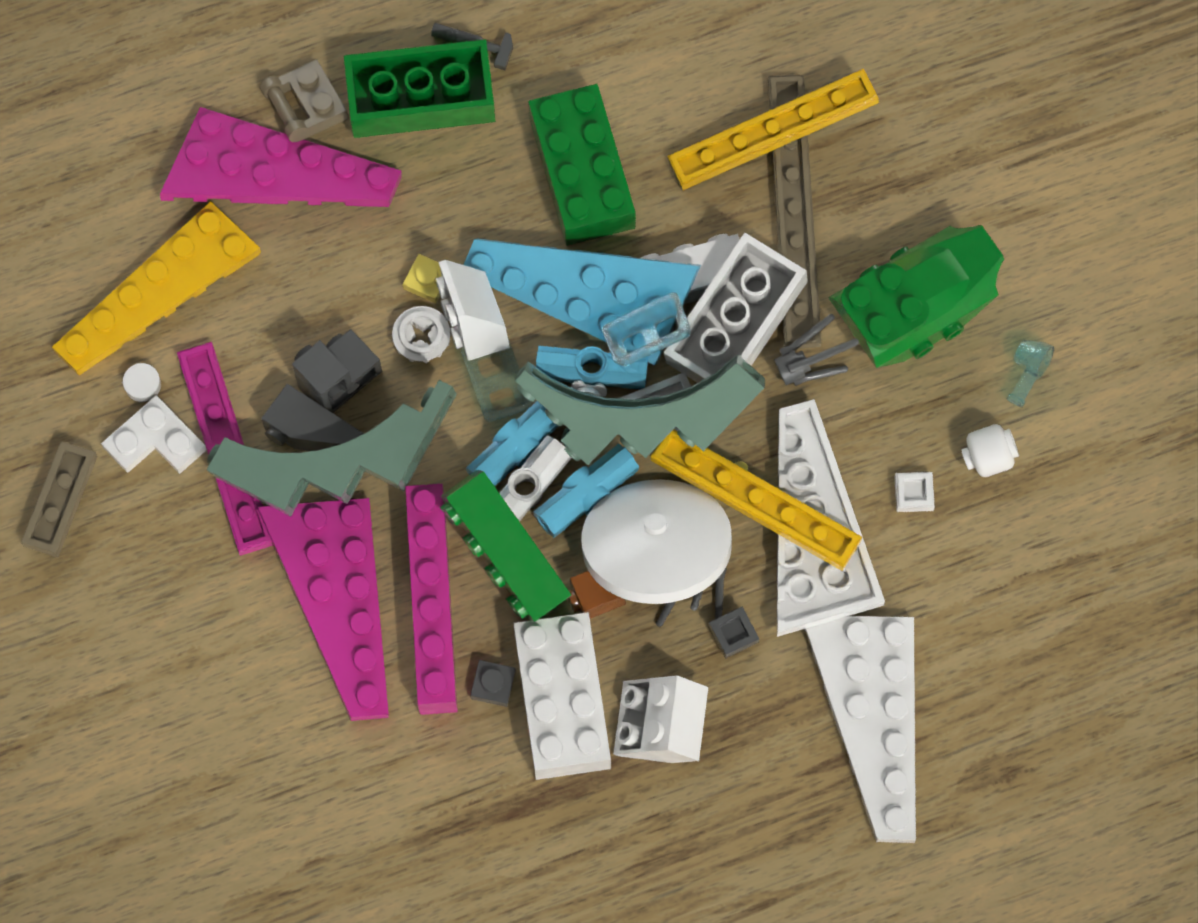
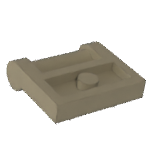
[260,59,349,142]

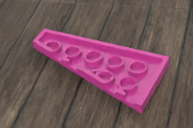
[160,107,402,207]
[258,498,389,721]

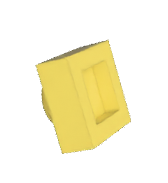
[403,254,441,304]

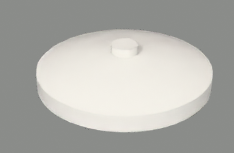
[581,479,732,604]

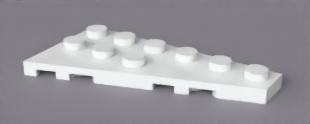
[777,399,885,637]
[804,616,916,843]

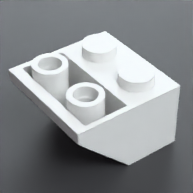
[435,260,510,361]
[613,675,708,763]

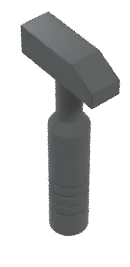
[431,22,513,70]

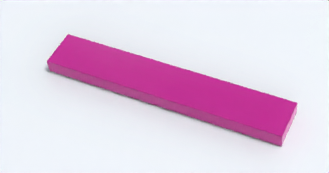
[177,342,273,556]

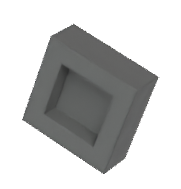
[708,606,759,659]
[470,660,516,707]

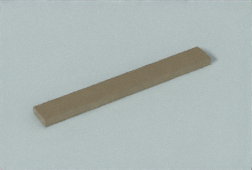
[768,75,822,348]

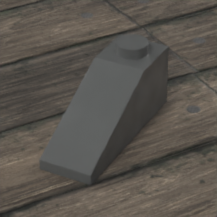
[261,384,364,451]

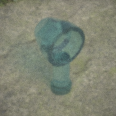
[1007,340,1054,408]

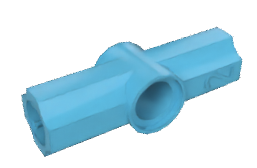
[536,346,648,390]
[466,401,558,486]
[534,444,639,538]

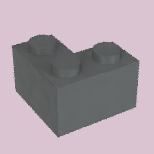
[292,329,382,413]

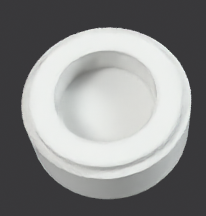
[123,363,161,402]

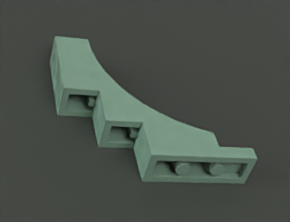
[207,380,457,517]

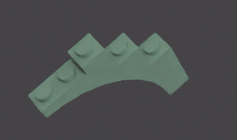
[515,354,765,465]

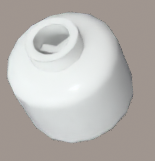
[961,424,1019,477]

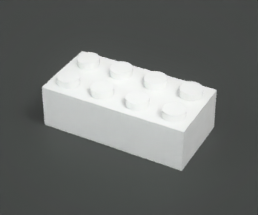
[664,233,807,383]
[514,612,611,780]

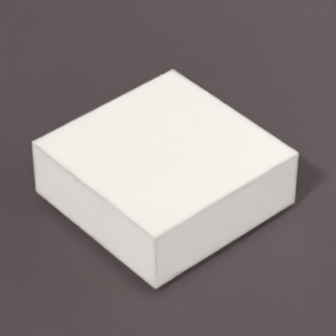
[894,472,935,512]

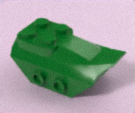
[828,225,1004,368]

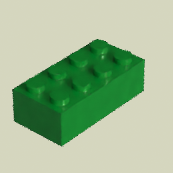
[344,39,496,138]
[528,83,636,246]
[440,470,571,622]

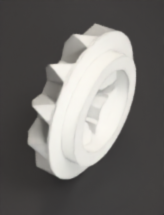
[392,306,451,364]

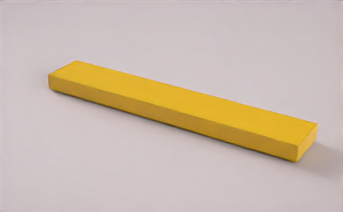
[668,68,879,190]
[651,429,862,571]

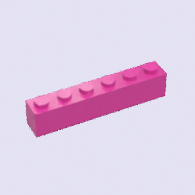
[405,483,458,715]

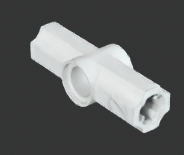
[500,435,571,522]

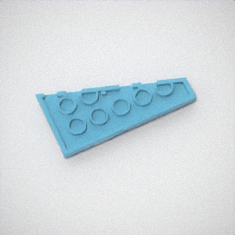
[463,238,701,365]

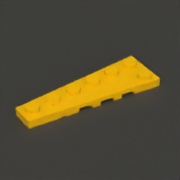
[52,201,261,375]

